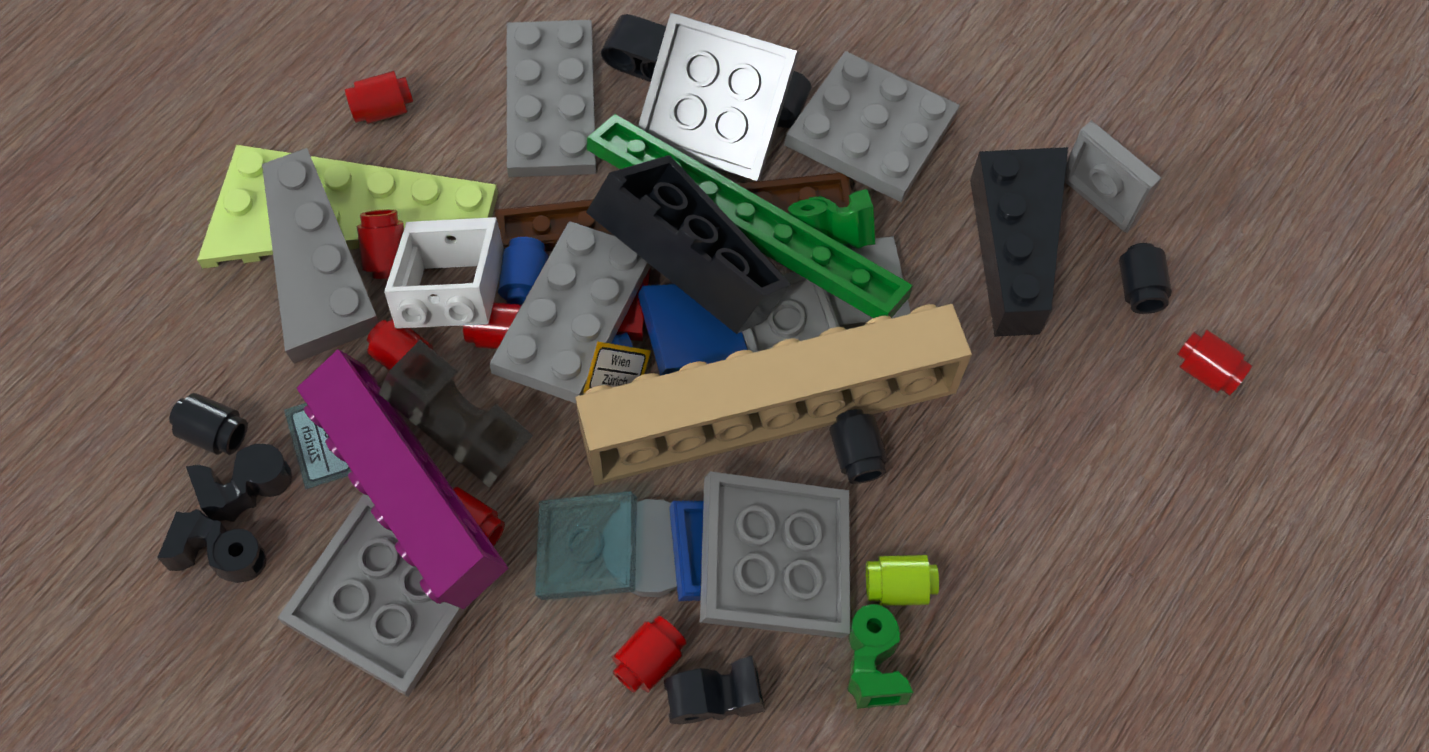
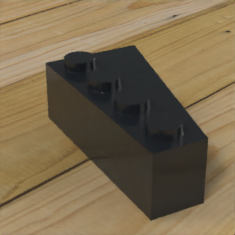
[970,147,1068,337]
[586,155,791,334]

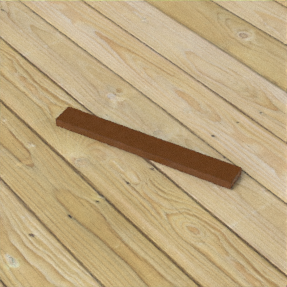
[495,173,852,251]

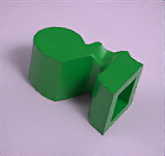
[788,189,875,248]
[847,604,913,709]

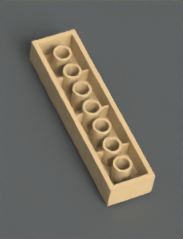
[575,304,972,485]

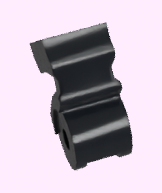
[186,444,292,522]
[157,509,267,583]
[664,655,765,724]

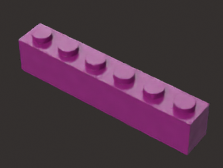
[297,349,509,610]

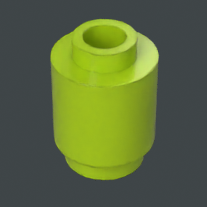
[866,555,939,606]

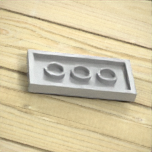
[507,20,596,177]
[490,221,651,403]

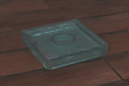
[535,491,637,600]

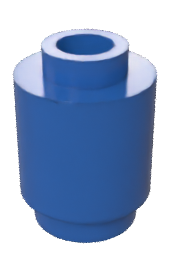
[498,237,549,304]

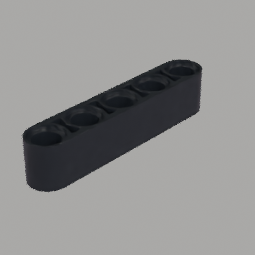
[601,14,812,128]

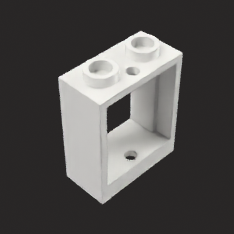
[384,217,504,328]

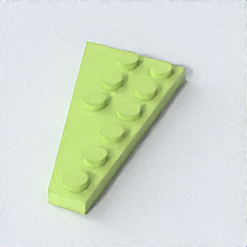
[197,145,498,269]

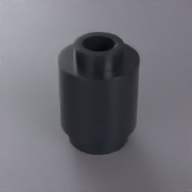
[1119,243,1172,314]
[169,393,248,455]
[829,409,888,484]

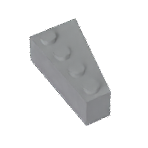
[262,148,379,363]

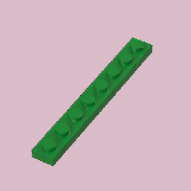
[587,114,913,318]

